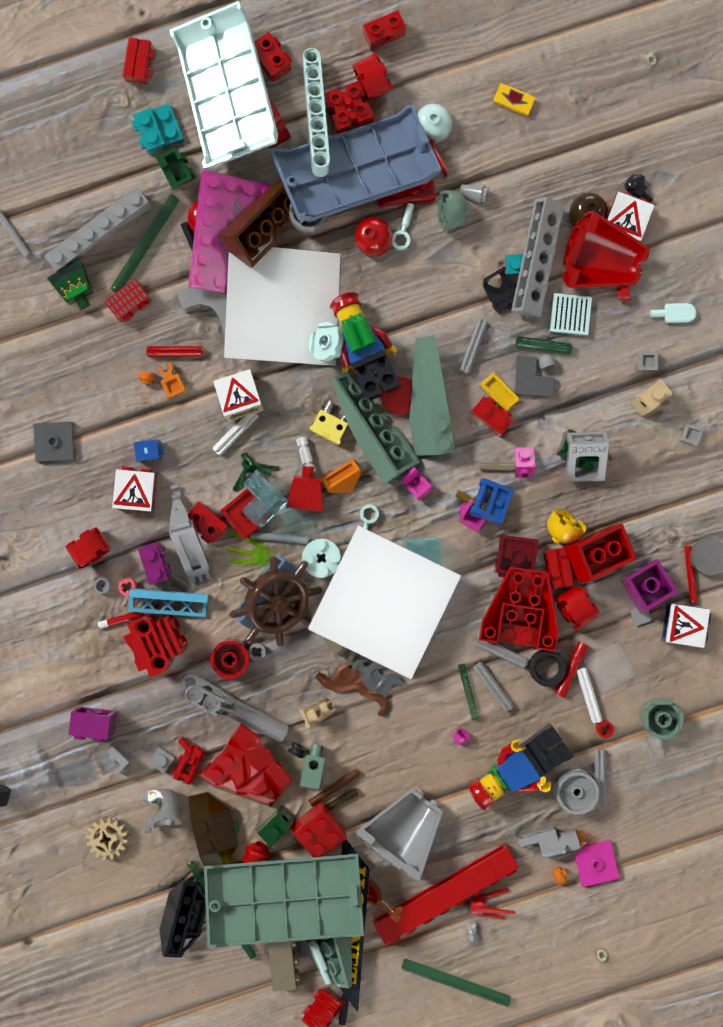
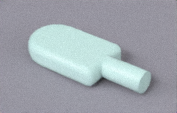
[650,303,697,323]
[308,940,332,985]

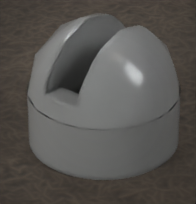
[539,354,555,370]

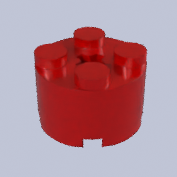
[352,53,393,101]
[65,527,112,570]
[555,586,600,631]
[210,638,251,679]

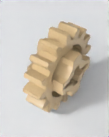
[86,816,129,860]

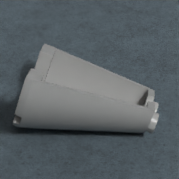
[355,788,443,881]

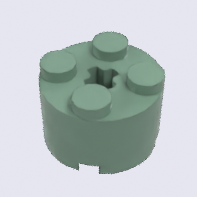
[640,698,684,740]

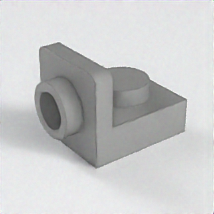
[107,743,133,776]

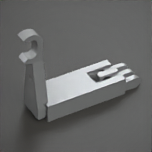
[169,484,212,584]

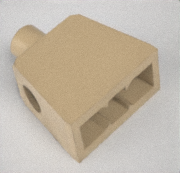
[630,378,673,416]

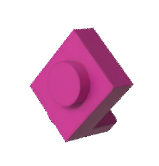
[514,447,536,478]
[401,467,434,501]
[458,499,486,533]

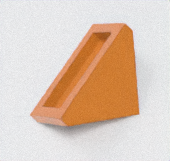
[321,459,361,494]

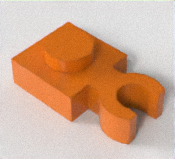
[158,362,186,399]

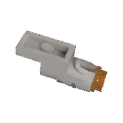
[516,826,587,861]

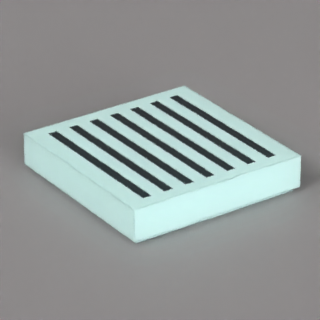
[549,293,592,336]

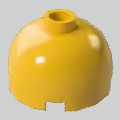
[547,509,587,545]

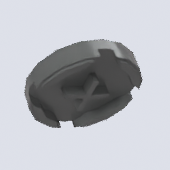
[690,537,723,576]

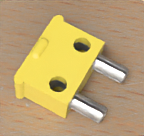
[309,401,348,446]

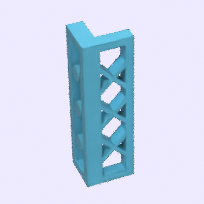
[128,588,208,617]

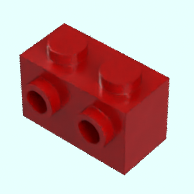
[254,32,292,82]
[470,396,514,437]
[187,501,230,544]

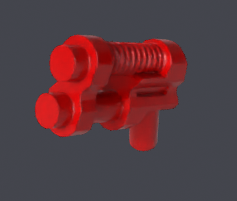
[173,737,206,785]

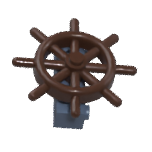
[230,553,322,647]

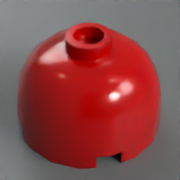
[354,217,393,257]

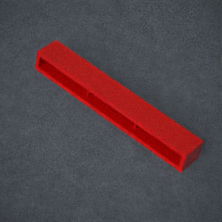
[373,843,519,945]

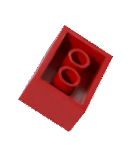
[565,523,637,582]

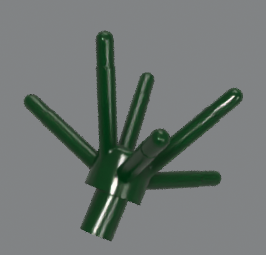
[233,452,279,495]

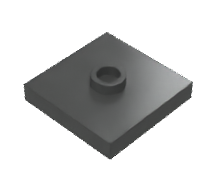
[33,421,75,462]

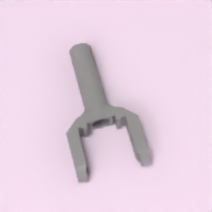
[181,673,289,743]

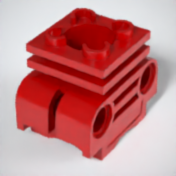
[123,615,188,678]

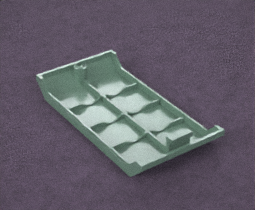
[204,854,364,948]

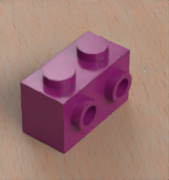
[138,542,172,585]

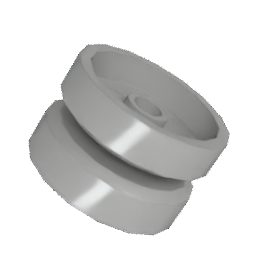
[553,767,599,815]

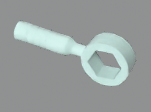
[392,203,415,251]
[360,504,379,531]

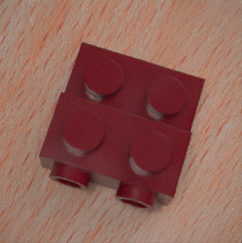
[494,534,539,578]

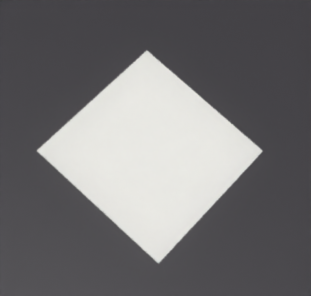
[224,247,341,366]
[308,526,461,679]

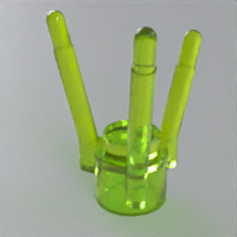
[227,530,268,564]

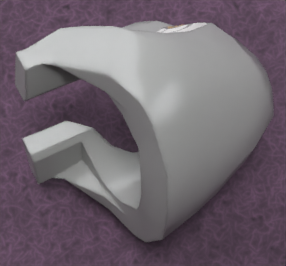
[139,789,181,834]

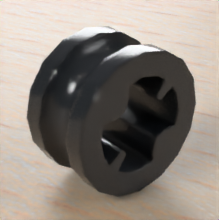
[288,742,307,759]

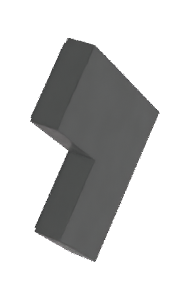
[515,356,555,397]

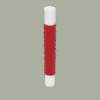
[98,607,155,629]

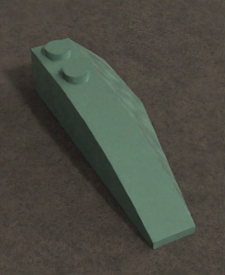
[409,335,455,455]
[332,372,420,485]
[319,937,352,988]

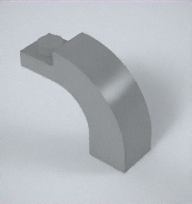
[176,288,227,333]

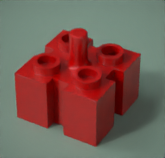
[324,80,373,134]

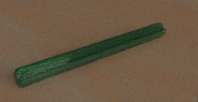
[110,194,179,293]
[401,959,511,1007]

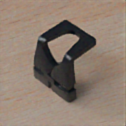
[482,267,516,313]

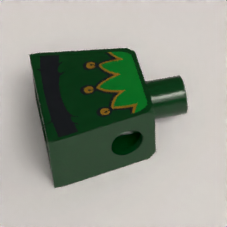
[47,260,93,310]
[256,805,295,847]

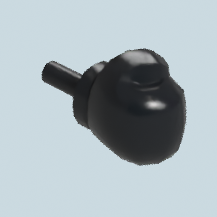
[624,174,653,203]

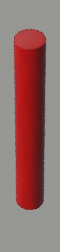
[684,545,698,603]

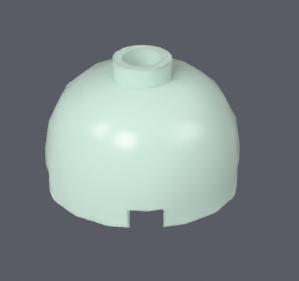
[417,103,452,144]

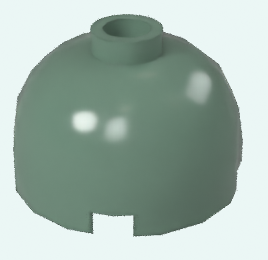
[438,190,470,230]

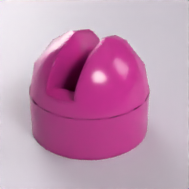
[453,728,470,745]

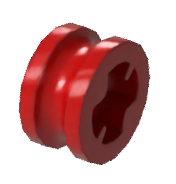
[595,720,614,738]

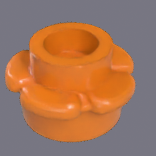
[137,371,156,384]
[551,866,568,885]

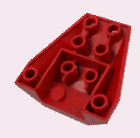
[479,567,559,652]

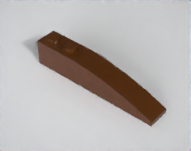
[219,180,291,268]

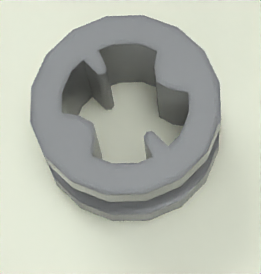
[249,643,266,661]

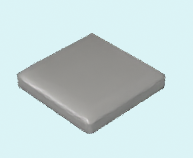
[630,608,652,626]

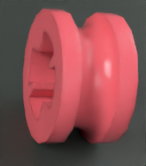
[118,578,137,596]

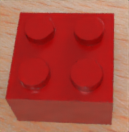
[292,801,347,857]

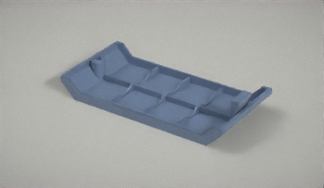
[270,104,442,222]

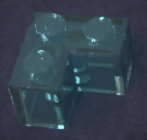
[242,470,289,528]

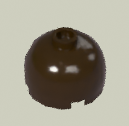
[568,192,608,226]

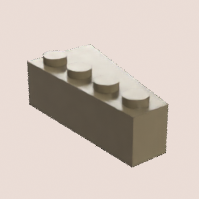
[267,941,300,991]

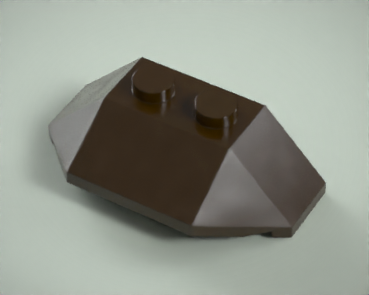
[188,792,239,866]

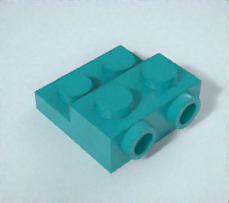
[131,103,184,154]

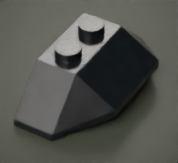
[159,880,206,958]

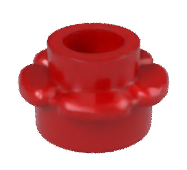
[617,285,631,303]

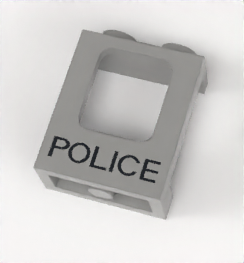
[564,432,609,482]

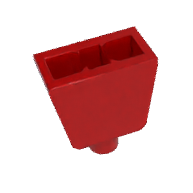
[286,465,323,511]

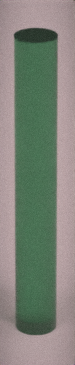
[458,663,479,721]

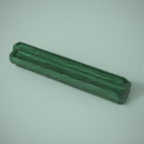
[515,336,572,354]

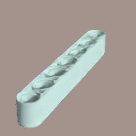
[303,48,330,177]

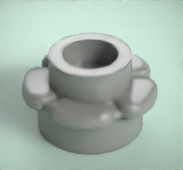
[93,576,112,595]

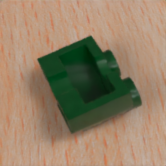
[156,147,196,190]

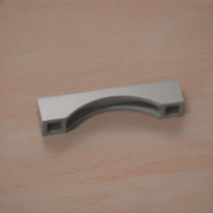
[44,186,152,272]

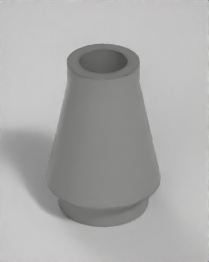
[460,184,489,204]

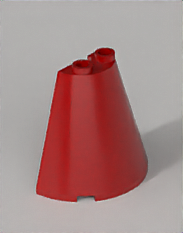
[563,211,650,288]

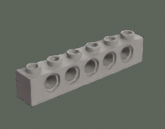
[511,197,565,317]

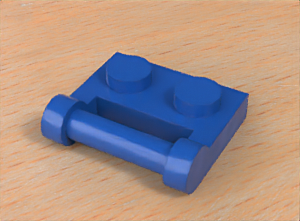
[469,478,514,526]

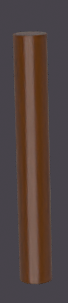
[308,769,360,807]

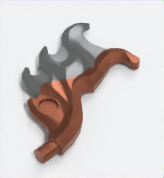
[315,658,403,716]

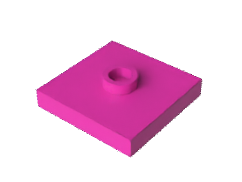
[574,839,620,887]

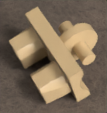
[299,697,335,728]

